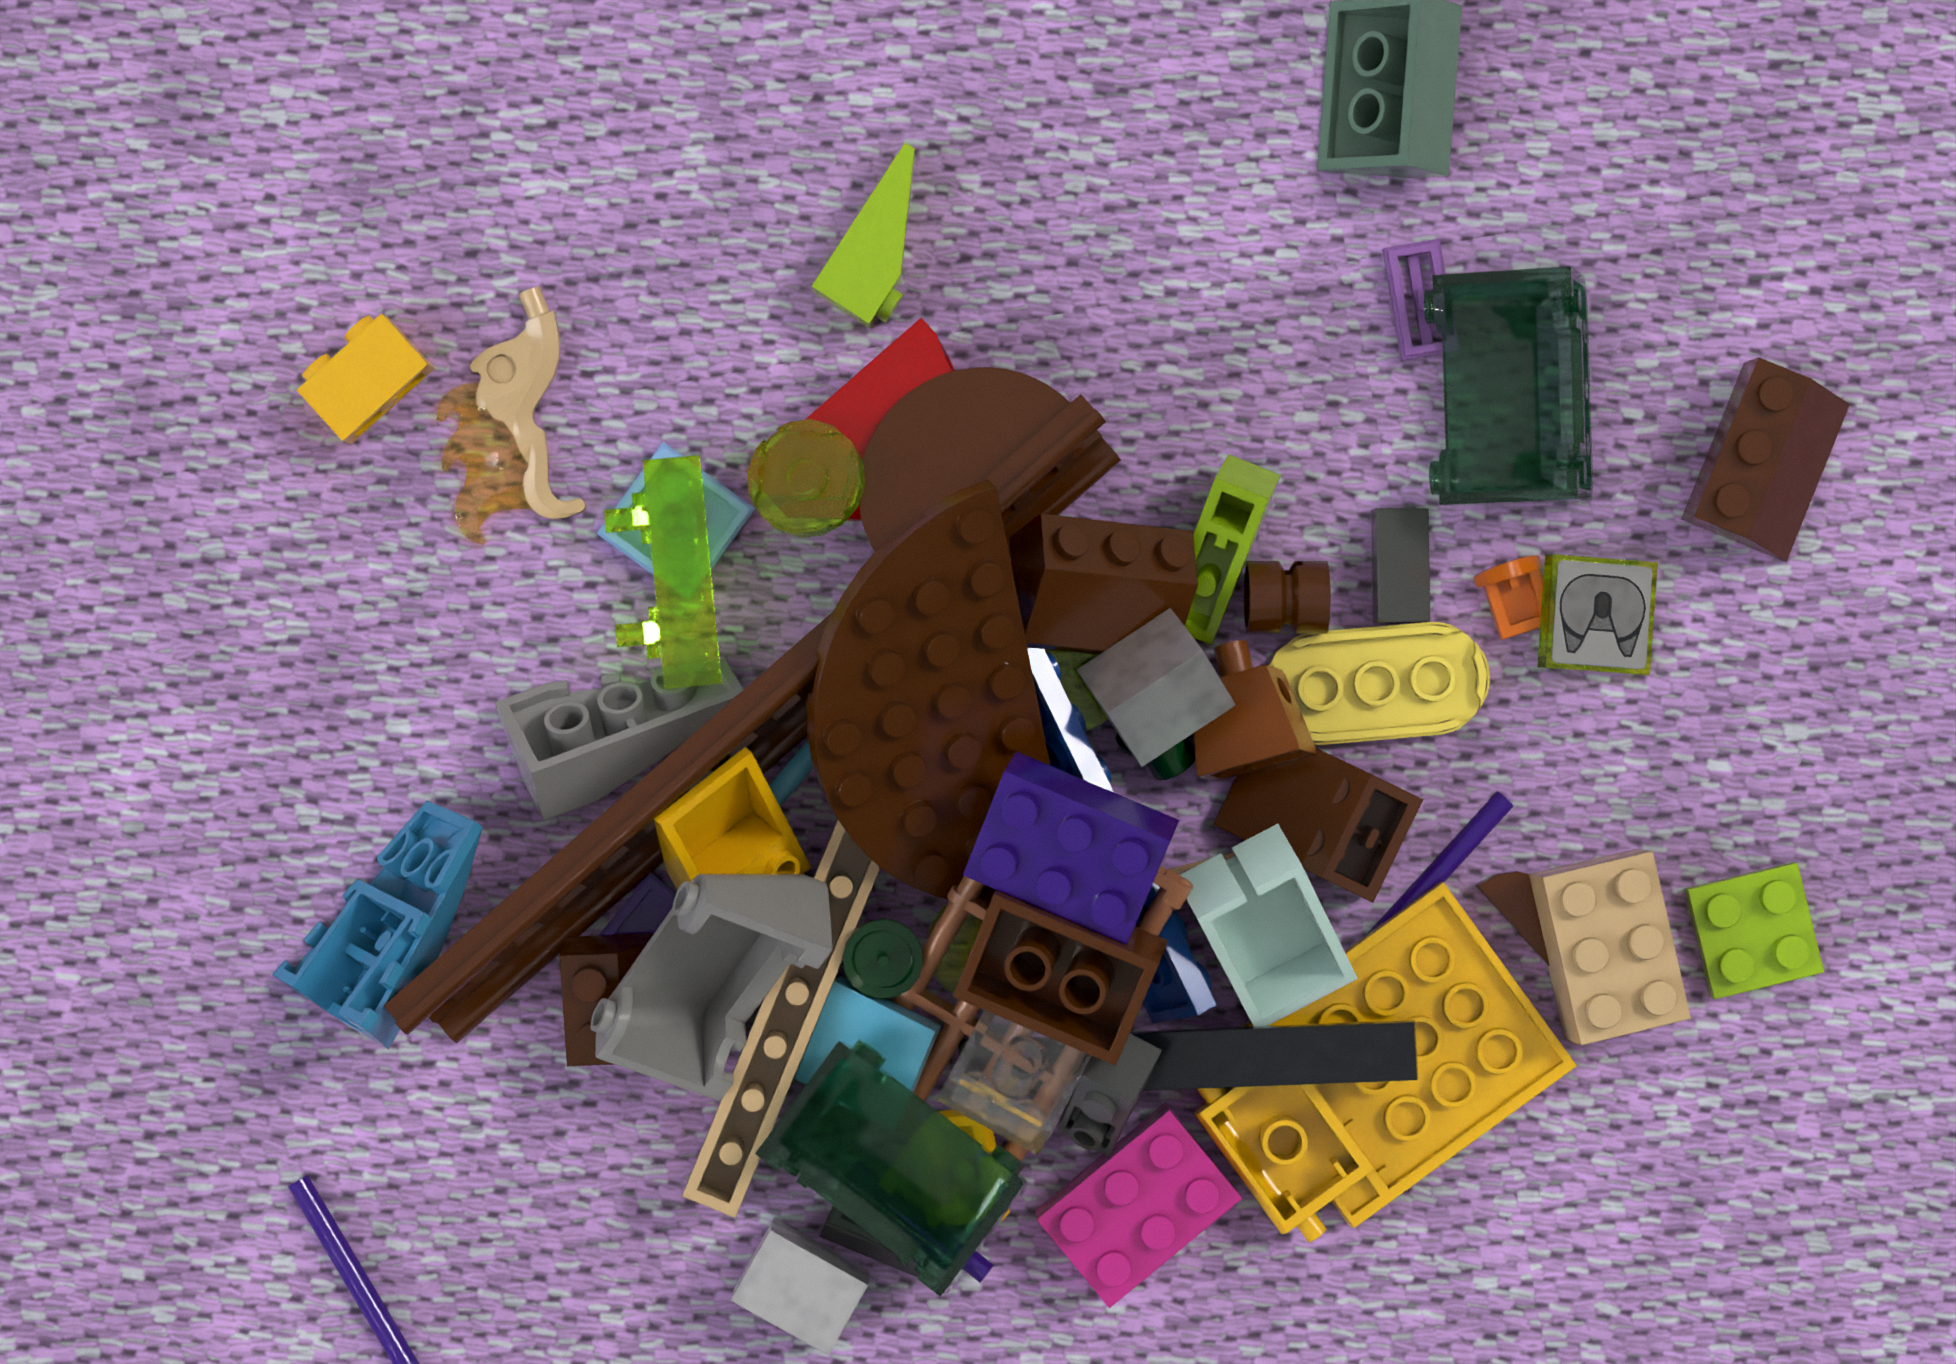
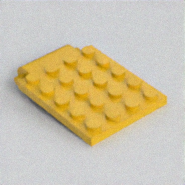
[1194,881,1577,1242]

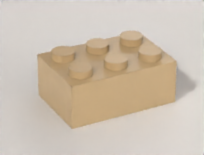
[1529,849,1691,1045]

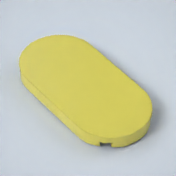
[1269,622,1490,745]

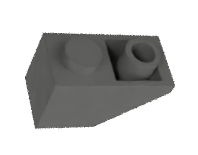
[1058,1033,1162,1157]

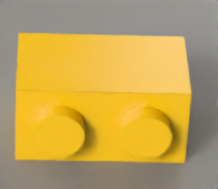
[296,313,435,445]

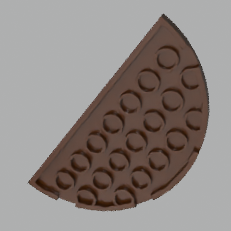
[807,479,1050,903]

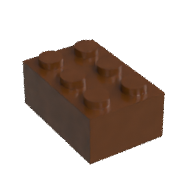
[953,890,1168,1066]

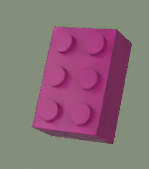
[1035,1102,1242,1308]

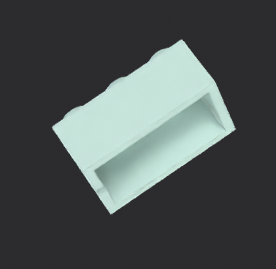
[1180,824,1358,1027]

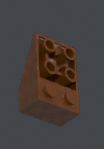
[1213,748,1424,903]

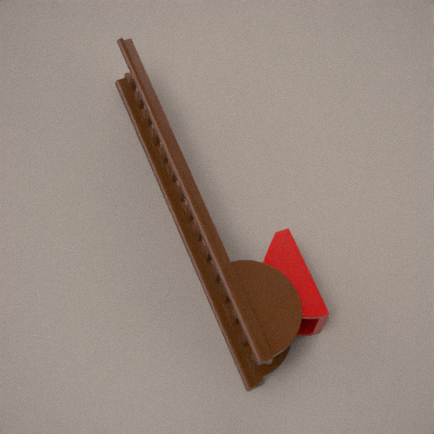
[384,318,1121,1043]

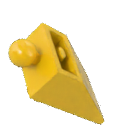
[654,747,811,890]

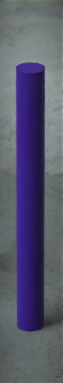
[1366,791,1514,935]
[288,1175,420,1364]

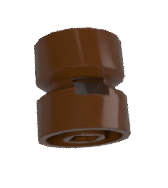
[1244,561,1331,634]

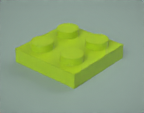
[1684,862,1824,999]

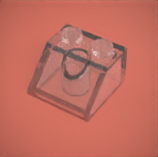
[936,1010,1092,1155]

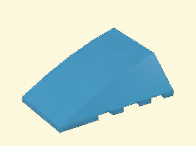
[272,800,483,1050]

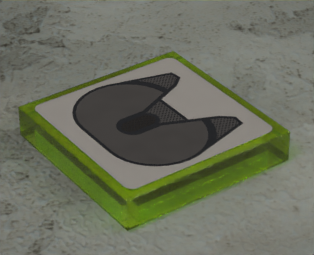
[1537,554,1658,675]

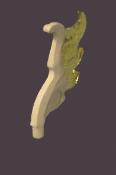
[436,286,587,545]

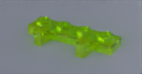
[603,455,722,689]

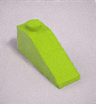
[811,142,915,328]
[1185,454,1281,645]

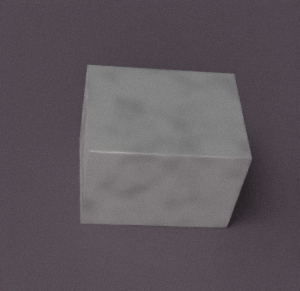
[1077,608,1236,767]
[730,1217,870,1356]

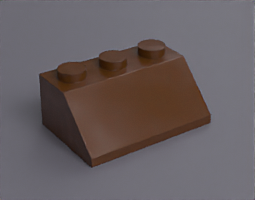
[1681,357,1850,562]
[1009,513,1198,654]

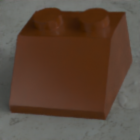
[559,933,654,1067]

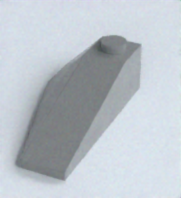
[495,659,744,821]

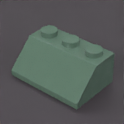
[1317,0,1462,178]

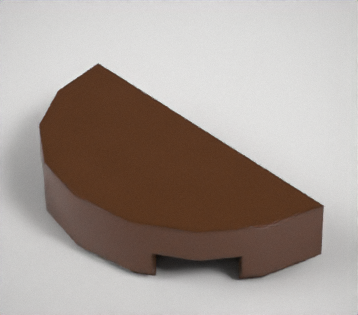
[1475,871,1550,966]

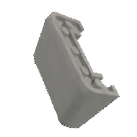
[591,874,833,1101]

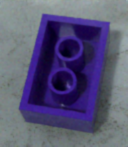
[963,751,1179,945]

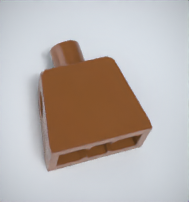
[1194,640,1317,782]

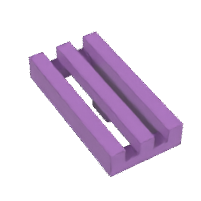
[1382,239,1459,361]

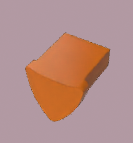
[1474,555,1555,640]

